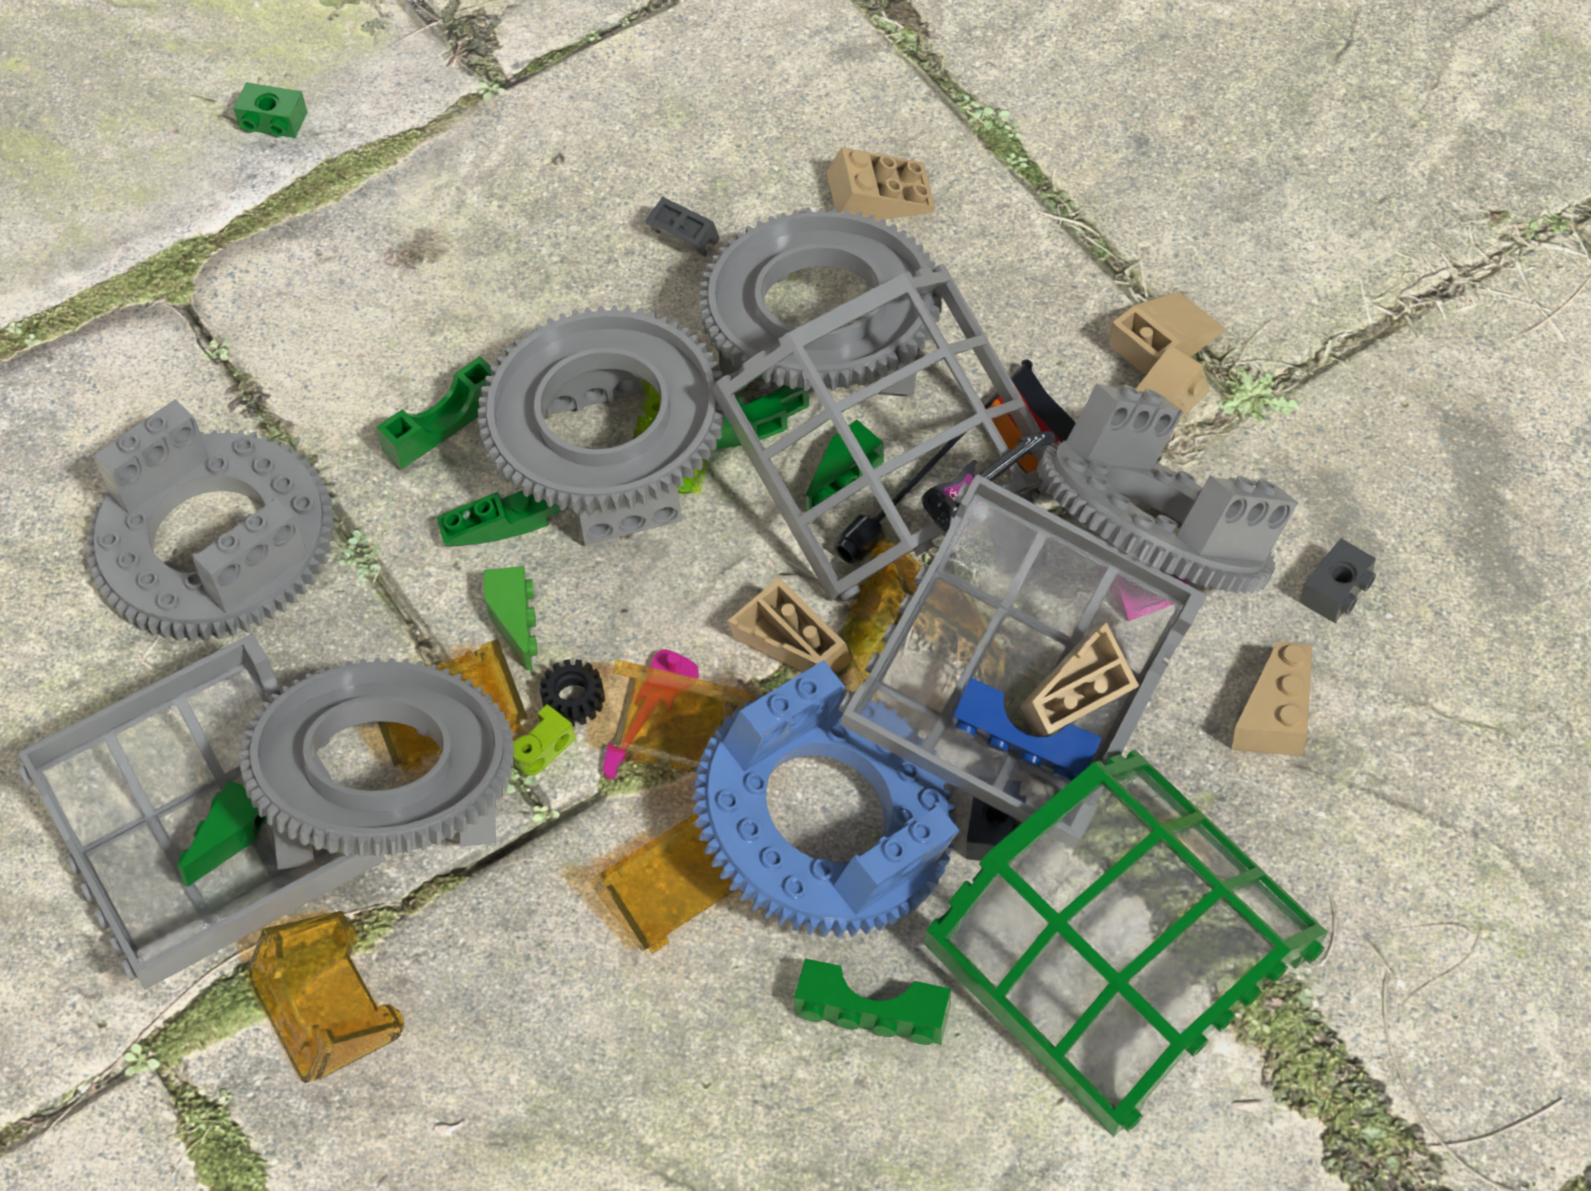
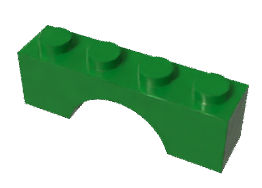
[376,356,492,469]
[794,958,951,1045]

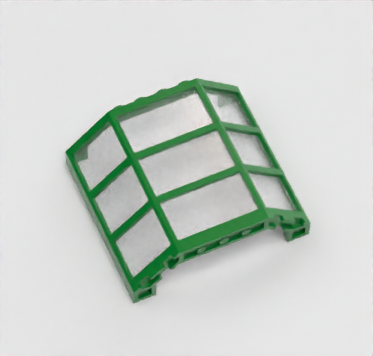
[923,750,1328,1137]

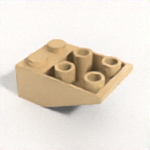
[826,147,935,221]
[1110,291,1225,376]

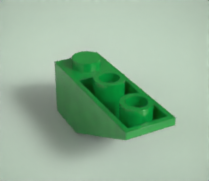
[805,419,884,512]
[177,780,267,887]

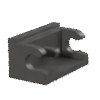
[645,197,720,256]

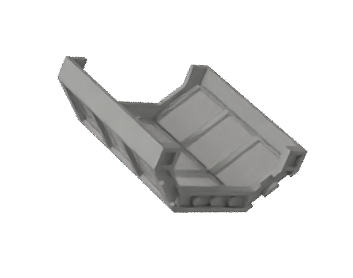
[838,474,1207,850]
[18,633,386,990]

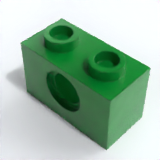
[233,82,308,138]

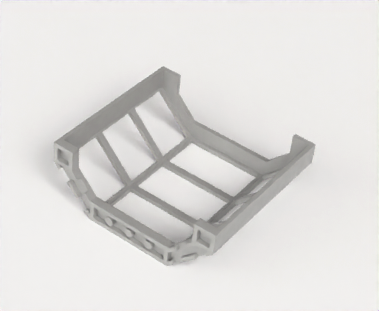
[711,264,1049,601]

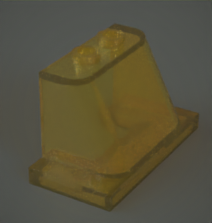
[612,659,755,772]

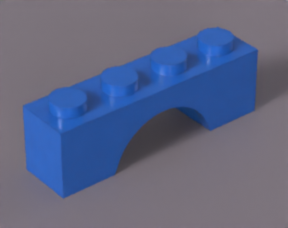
[948,678,1102,783]

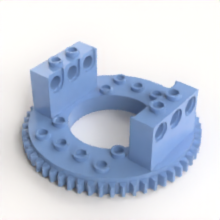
[692,660,960,938]

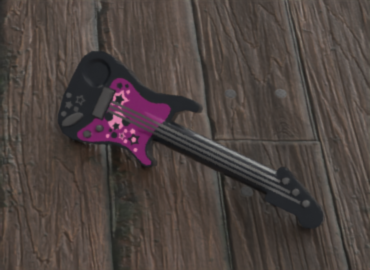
[921,431,1055,532]

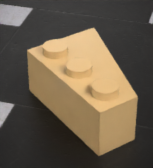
[1136,345,1210,421]
[727,577,852,674]
[1019,622,1139,737]
[1231,641,1312,757]

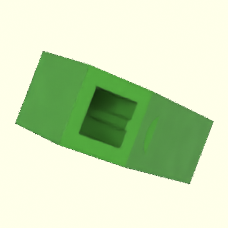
[483,566,538,670]

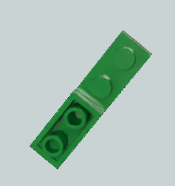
[716,385,809,449]
[437,490,569,546]

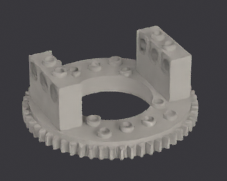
[699,208,942,395]
[478,305,725,545]
[1037,384,1298,594]
[86,399,335,641]
[240,658,514,869]

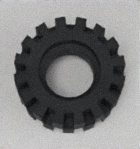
[540,659,605,727]

